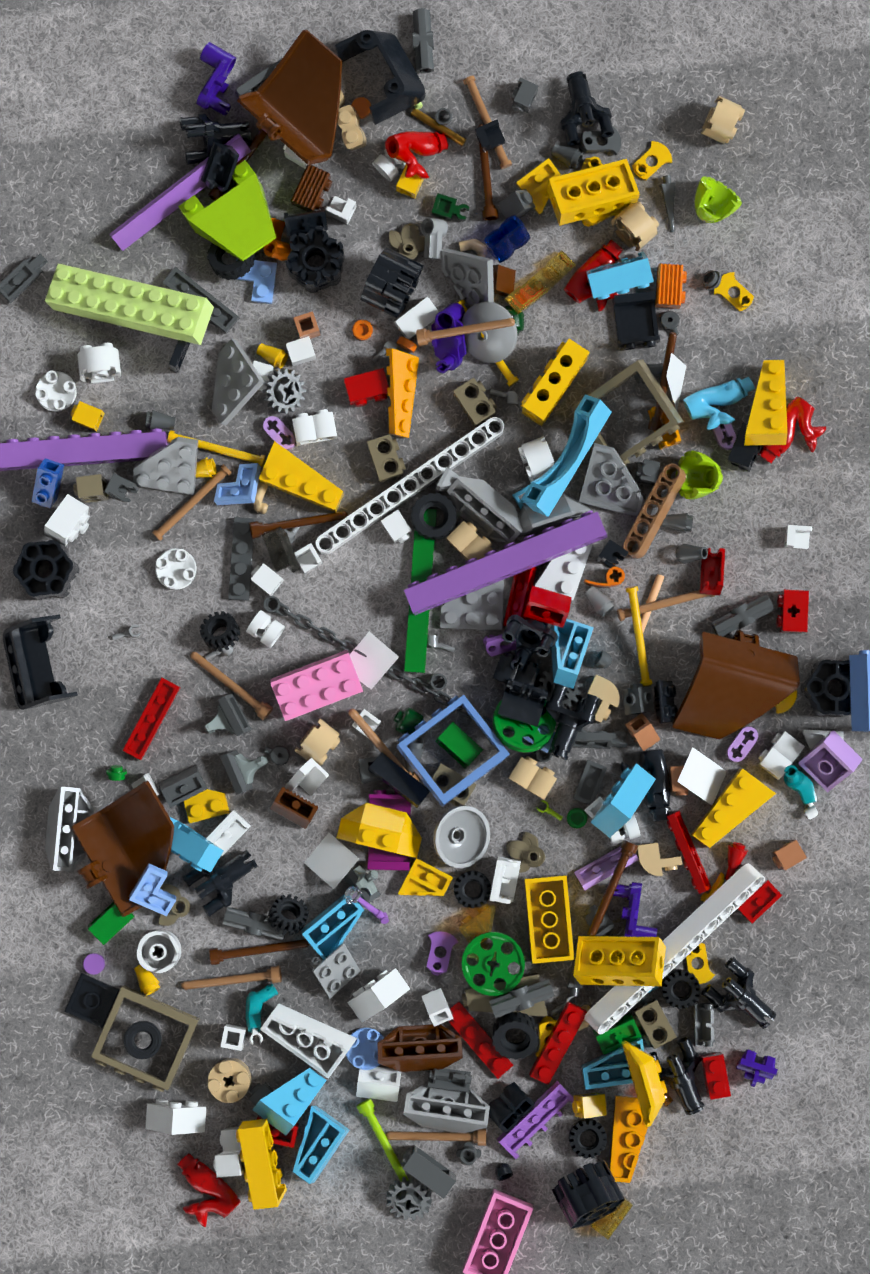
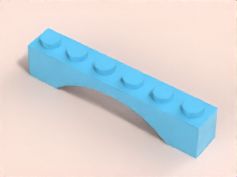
[521,394,612,517]

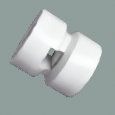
[372,149,406,182]
[246,610,285,648]
[610,814,641,845]

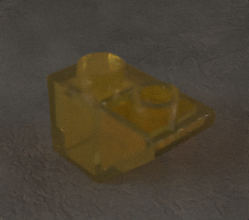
[458,903,496,944]

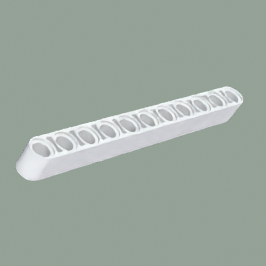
[316,417,504,554]
[585,863,765,1034]

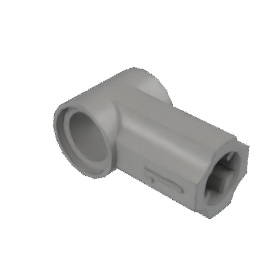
[420,218,448,259]

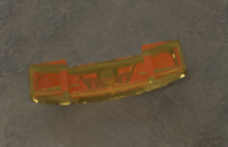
[504,251,576,314]

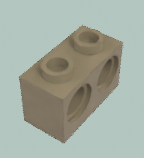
[453,378,497,428]
[367,434,406,483]
[73,474,109,503]
[432,763,477,806]
[633,999,677,1049]

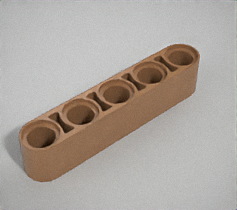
[623,463,686,559]

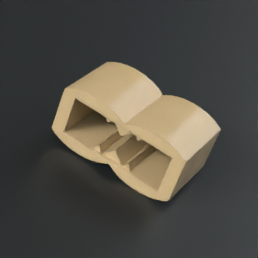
[337,105,366,151]
[446,521,493,561]
[508,756,557,800]

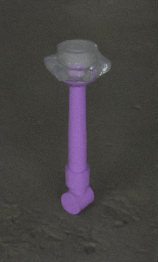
[344,886,389,924]

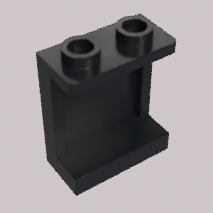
[613,291,660,350]

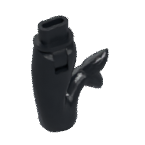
[621,749,671,822]

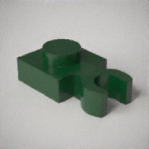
[431,193,470,221]

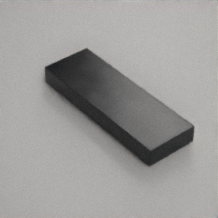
[368,752,430,808]

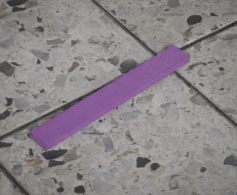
[110,134,251,251]

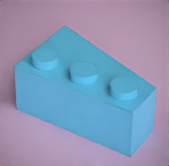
[586,251,654,300]
[550,619,594,689]
[591,763,656,838]
[169,816,224,872]
[301,890,364,960]
[581,1037,644,1090]
[252,1068,327,1136]
[293,1106,350,1184]

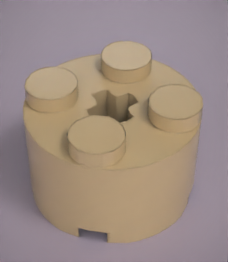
[701,96,745,144]
[611,201,659,251]
[294,718,341,766]
[208,1058,252,1103]

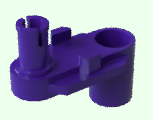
[196,42,236,116]
[431,303,467,373]
[613,882,657,937]

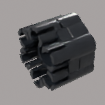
[286,226,345,293]
[360,247,424,318]
[13,540,79,600]
[800,659,851,717]
[552,1161,625,1229]

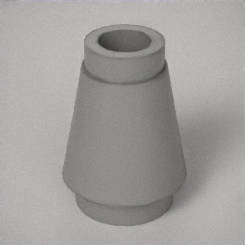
[585,586,615,617]

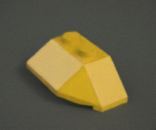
[336,803,422,858]
[622,1041,667,1127]

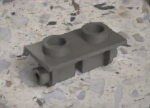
[694,1003,715,1047]
[428,1068,472,1093]

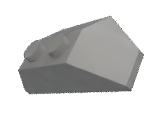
[447,476,523,544]
[517,493,591,537]
[45,786,94,872]
[403,1083,490,1133]

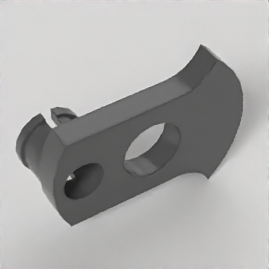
[578,126,621,156]

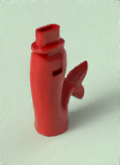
[385,131,448,179]
[564,240,623,312]
[758,396,826,464]
[178,1153,241,1227]

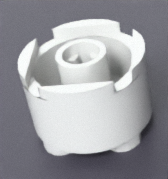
[77,343,121,384]
[518,436,554,483]
[137,930,181,973]

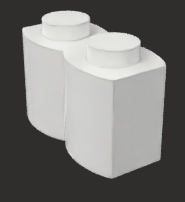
[292,409,337,446]
[758,731,805,780]

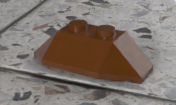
[377,1024,463,1072]

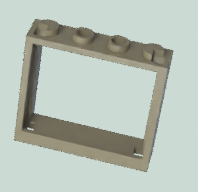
[572,359,684,466]
[91,986,200,1092]

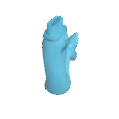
[683,377,755,430]

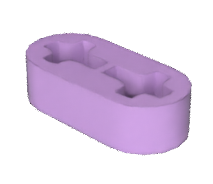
[712,411,736,450]
[263,416,296,450]
[727,727,758,762]

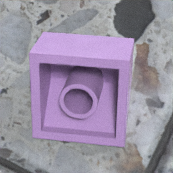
[798,730,863,793]

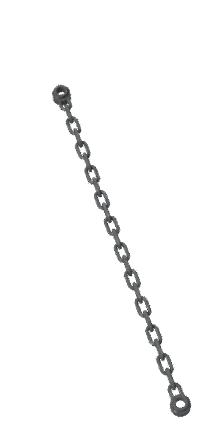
[264,596,552,762]

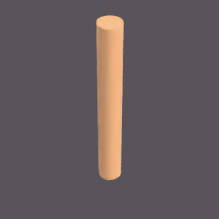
[641,574,664,633]

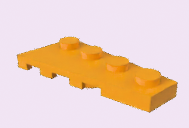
[386,348,419,438]
[610,1095,648,1183]

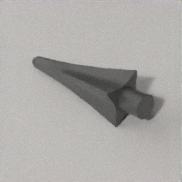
[660,175,675,232]
[567,938,582,997]

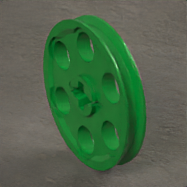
[493,700,556,753]
[462,932,525,996]

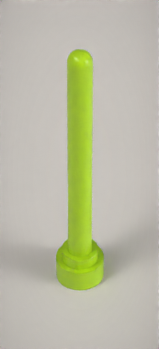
[356,1098,409,1182]

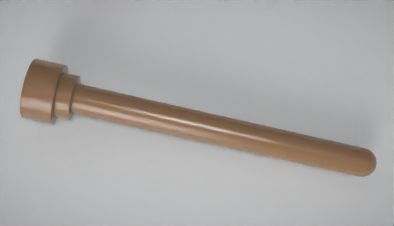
[416,318,515,346]
[190,652,273,721]
[348,709,419,781]
[181,966,282,990]
[386,1129,486,1146]

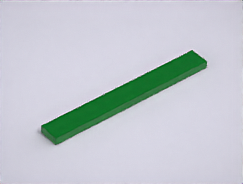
[404,509,437,674]

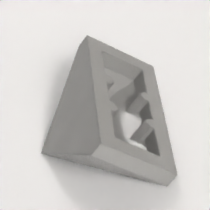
[435,467,459,494]

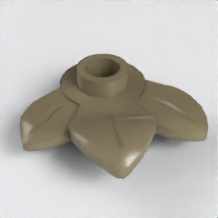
[389,223,425,260]
[506,832,545,873]
[156,884,190,926]

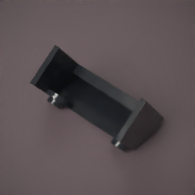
[335,30,426,125]
[3,614,78,710]

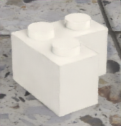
[44,494,90,547]
[347,968,410,1023]
[145,1099,206,1135]
[213,1127,245,1177]

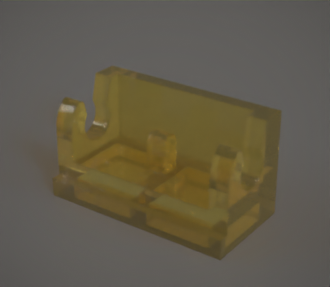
[591,1197,633,1240]

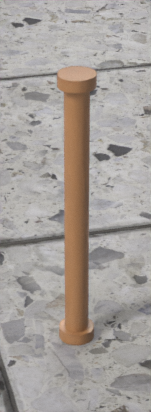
[463,75,512,169]
[152,464,232,541]
[617,590,715,621]

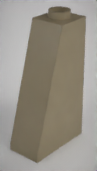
[461,973,548,1017]

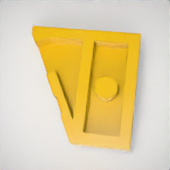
[515,158,561,215]
[184,789,230,824]
[398,858,453,896]

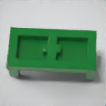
[435,722,483,769]
[88,902,135,945]
[592,1013,642,1055]

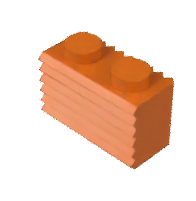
[655,263,687,309]

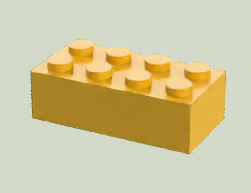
[524,875,574,964]

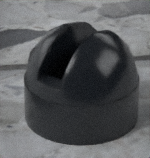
[495,1163,513,1181]

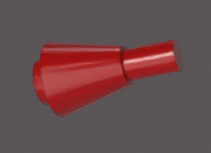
[725,842,748,880]

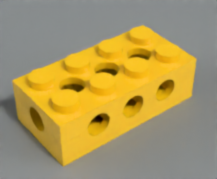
[547,159,640,226]
[521,338,590,427]
[573,936,666,986]

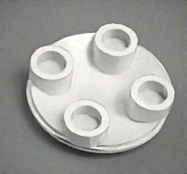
[35,371,77,412]
[155,548,197,590]

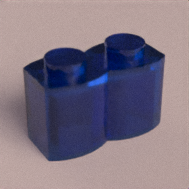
[484,215,530,263]

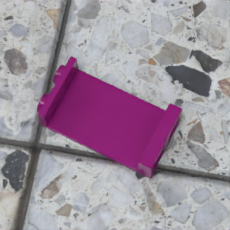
[367,790,411,870]

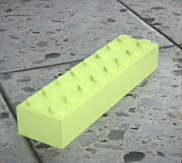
[45,263,214,345]

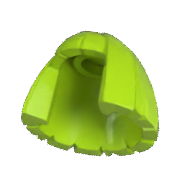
[694,176,742,223]
[675,451,723,500]

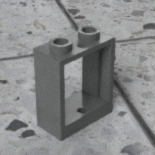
[402,1146,456,1199]

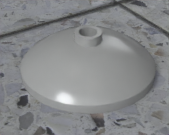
[461,301,517,363]
[433,805,490,868]

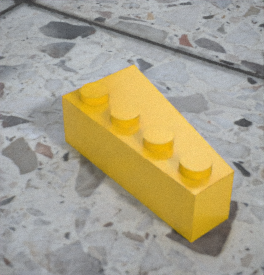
[744,360,787,446]
[259,441,344,513]
[691,768,776,848]
[236,1119,287,1210]

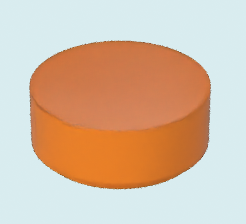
[351,97,371,119]
[352,320,373,341]
[396,336,417,353]

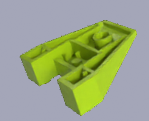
[178,160,276,261]

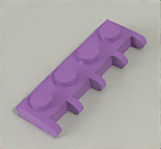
[497,1081,574,1159]

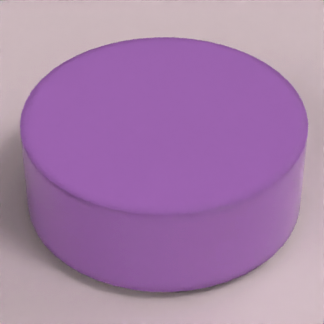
[83,953,105,975]

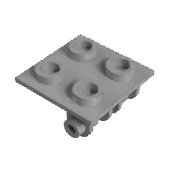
[311,943,361,998]

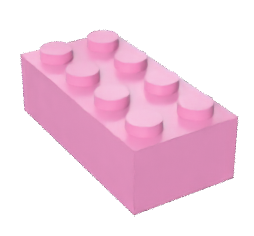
[270,650,363,721]
[462,1189,533,1274]

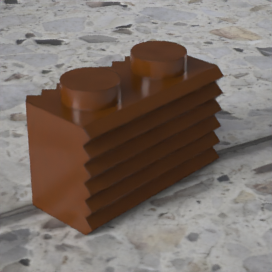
[291,164,333,212]
[270,787,318,829]

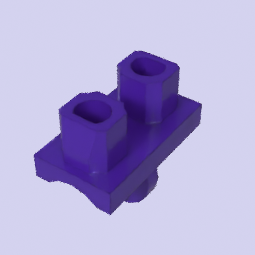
[736,1049,778,1087]

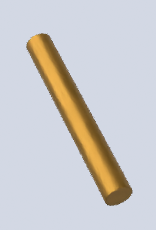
[411,108,467,147]

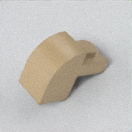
[587,675,620,723]
[637,842,682,876]

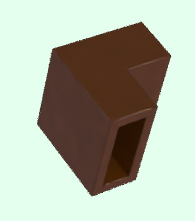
[493,265,516,296]

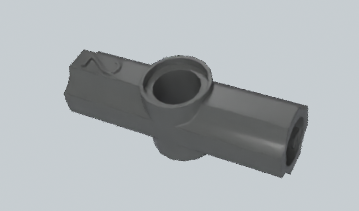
[412,8,434,73]
[711,594,775,637]
[223,907,285,940]
[489,979,555,1018]

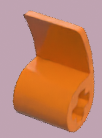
[264,218,291,261]
[584,567,625,588]

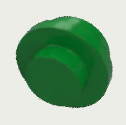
[106,765,127,781]
[567,808,587,829]

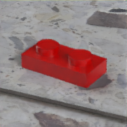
[738,880,782,924]

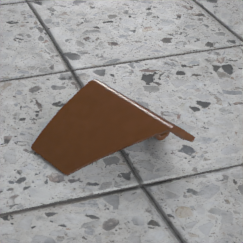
[237,29,342,165]
[672,630,800,740]
[72,781,174,917]

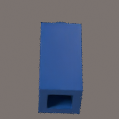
[31,458,64,508]

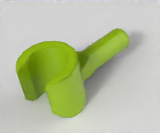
[536,800,563,821]

